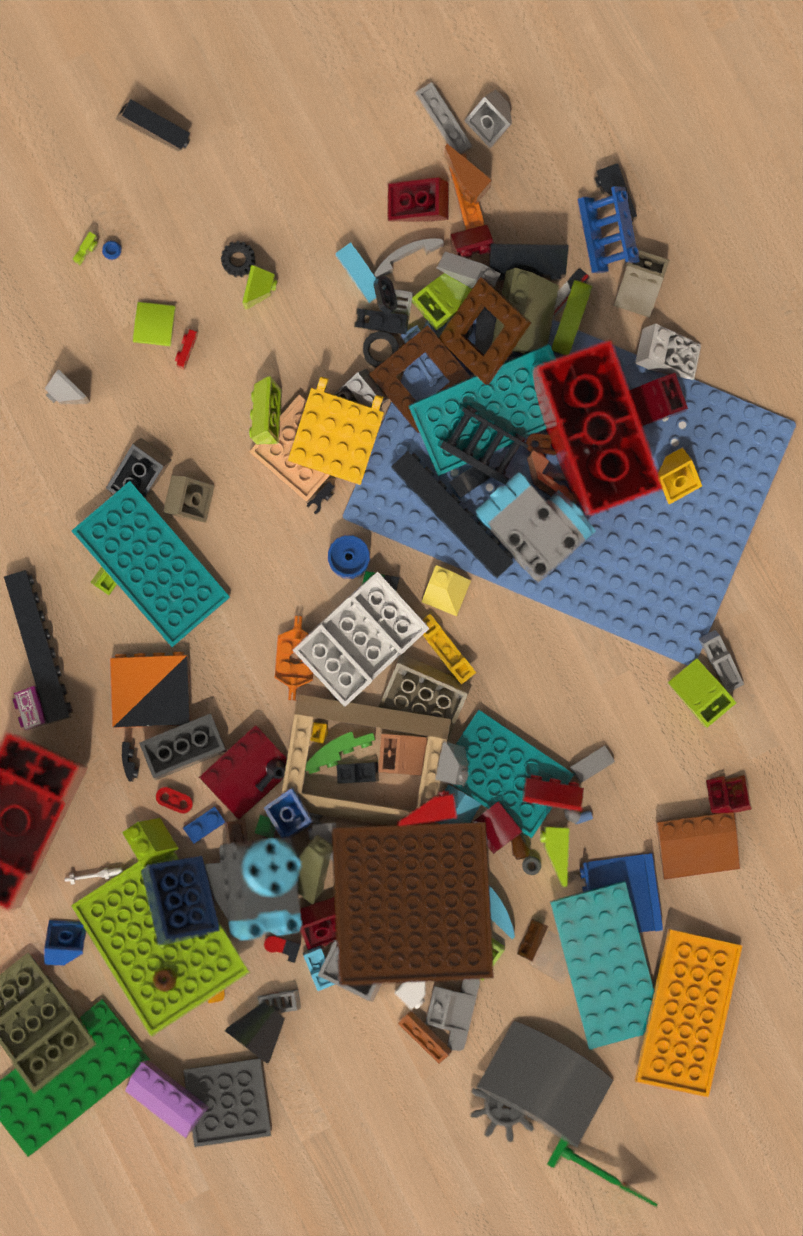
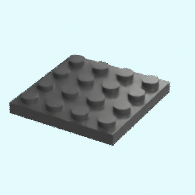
[184,1058,271,1147]

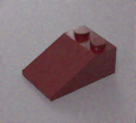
[388,177,449,222]

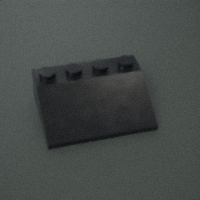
[489,244,569,281]

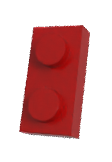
[175,329,198,370]

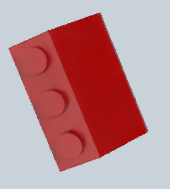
[522,775,584,811]

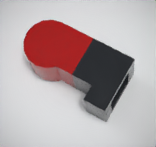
[264,935,301,963]

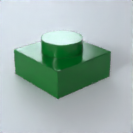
[255,815,276,838]

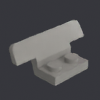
[425,979,480,1051]

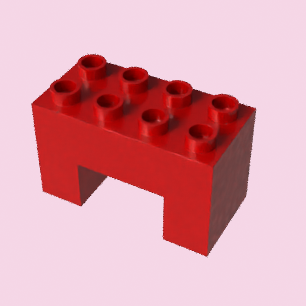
[0,733,88,911]

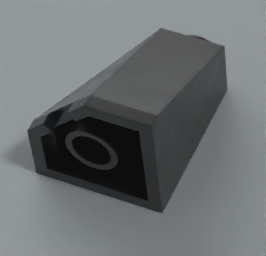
[224,1002,285,1064]

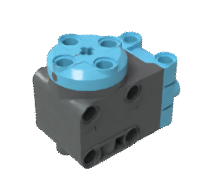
[219,837,302,940]

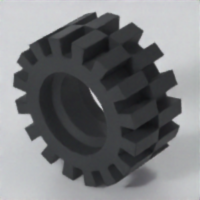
[221,241,256,278]

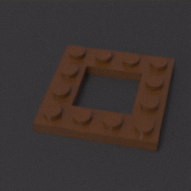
[439,277,532,385]
[369,325,471,433]

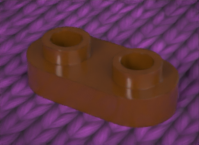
[526,434,557,456]

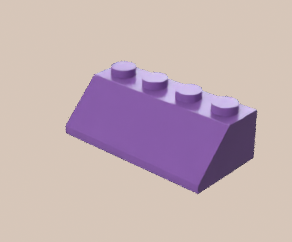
[125,1060,208,1138]

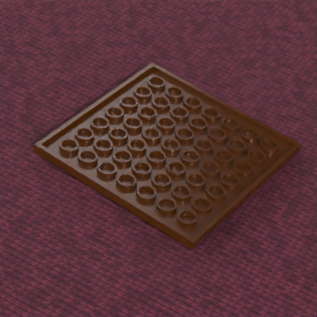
[331,822,494,986]

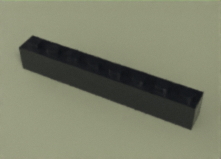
[391,451,514,579]
[4,570,73,724]

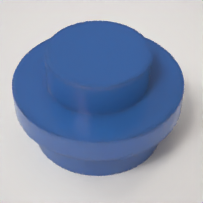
[102,241,121,260]

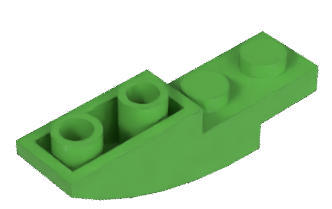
[305,732,375,774]

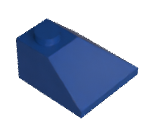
[263,788,313,838]
[44,920,87,966]

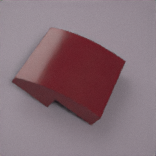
[706,775,752,813]
[471,801,523,854]

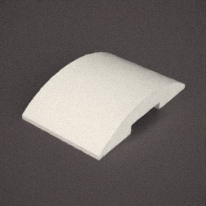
[293,572,429,707]

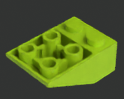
[412,273,472,331]
[667,658,736,728]

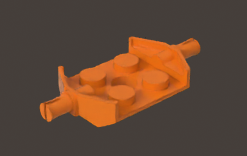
[274,616,313,701]

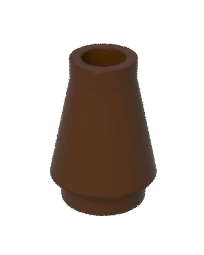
[511,833,531,860]

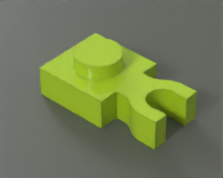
[73,232,98,265]

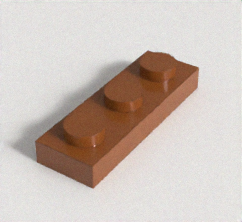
[397,1011,452,1064]

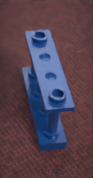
[578,186,640,273]

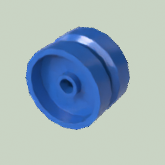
[328,535,370,579]

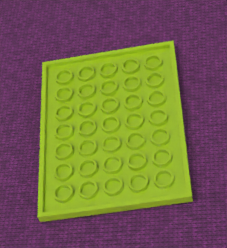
[71,852,250,1036]

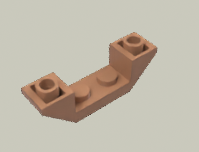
[527,450,577,504]

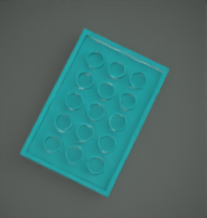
[450,710,575,838]

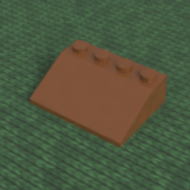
[655,813,740,880]

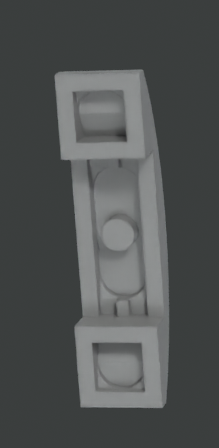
[374,239,444,279]

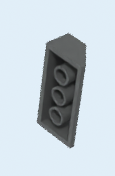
[139,713,227,780]

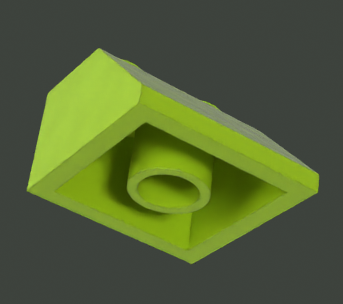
[122,818,179,868]

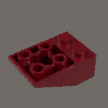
[629,373,688,427]

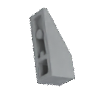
[437,251,500,288]

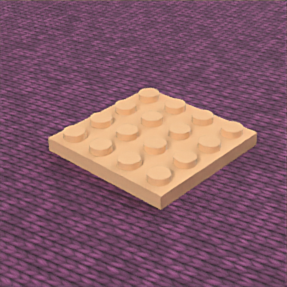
[249,395,331,502]

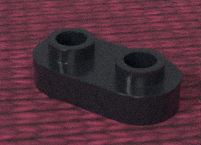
[373,276,398,314]

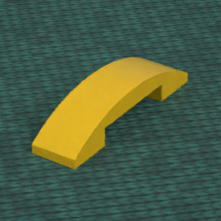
[422,614,476,685]

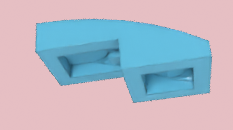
[303,946,335,991]

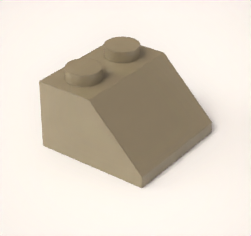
[163,475,214,523]

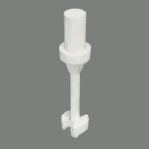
[64,867,122,885]

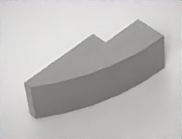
[699,630,744,693]

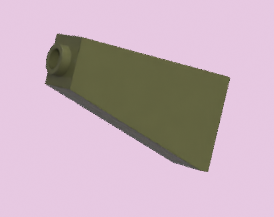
[297,834,333,904]

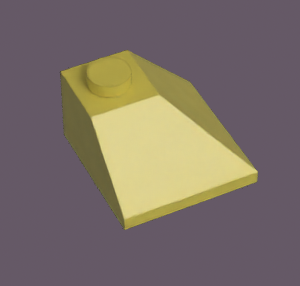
[421,565,471,616]

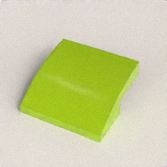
[133,302,176,346]

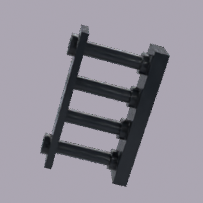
[437,405,529,485]

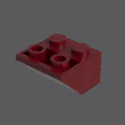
[450,224,494,259]

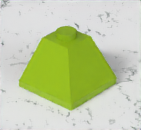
[242,265,278,309]

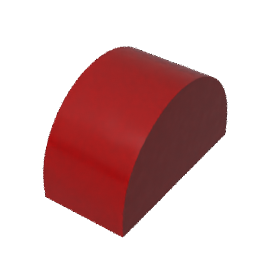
[533,340,663,516]

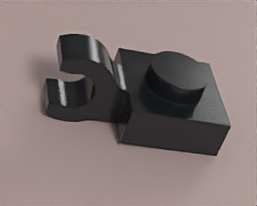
[307,482,335,515]

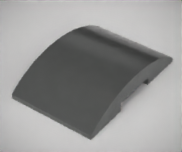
[476,1021,614,1148]

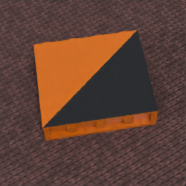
[110,652,191,728]

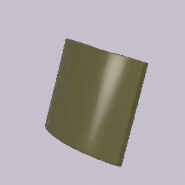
[0,953,96,1093]

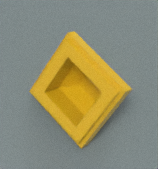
[310,722,328,743]

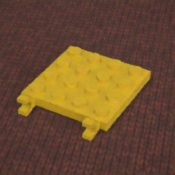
[288,376,385,485]

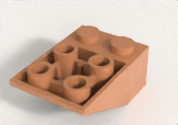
[378,734,428,776]

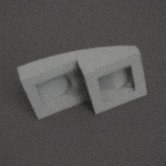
[570,746,615,783]

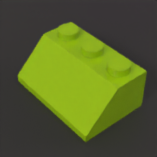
[249,376,282,445]

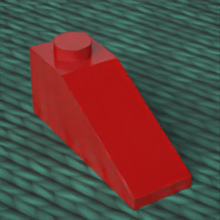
[398,791,457,826]

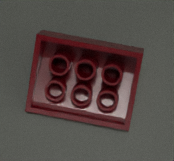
[199,725,287,820]

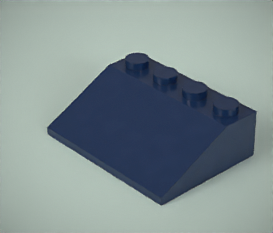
[141,856,220,946]

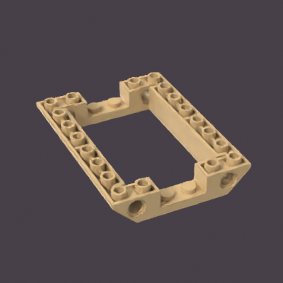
[282,694,451,826]

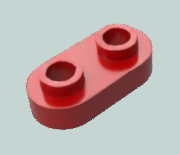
[156,787,193,814]

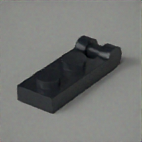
[354,308,409,335]

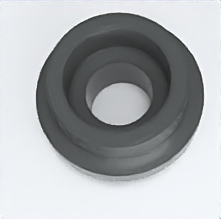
[522,856,541,875]

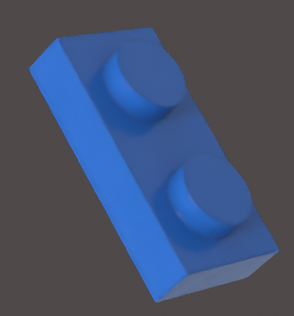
[183,807,225,844]

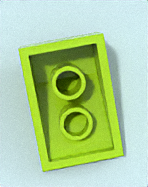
[540,827,569,887]

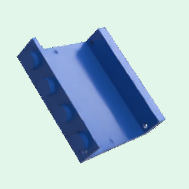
[579,853,663,933]

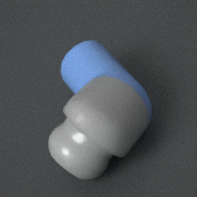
[564,809,593,824]

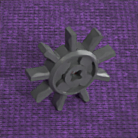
[470,1088,535,1142]

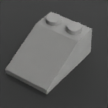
[318,941,382,1002]

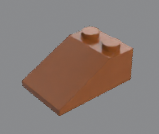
[444,144,492,205]

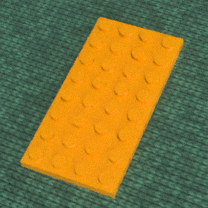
[634,929,742,1097]

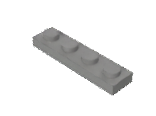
[416,82,472,154]

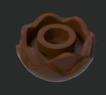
[153,967,177,992]

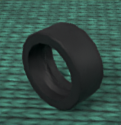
[363,331,399,368]

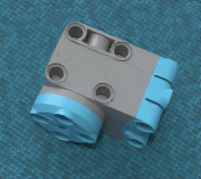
[475,472,596,583]

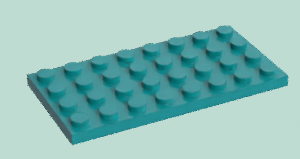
[408,344,556,476]
[71,481,230,647]
[550,881,654,1050]

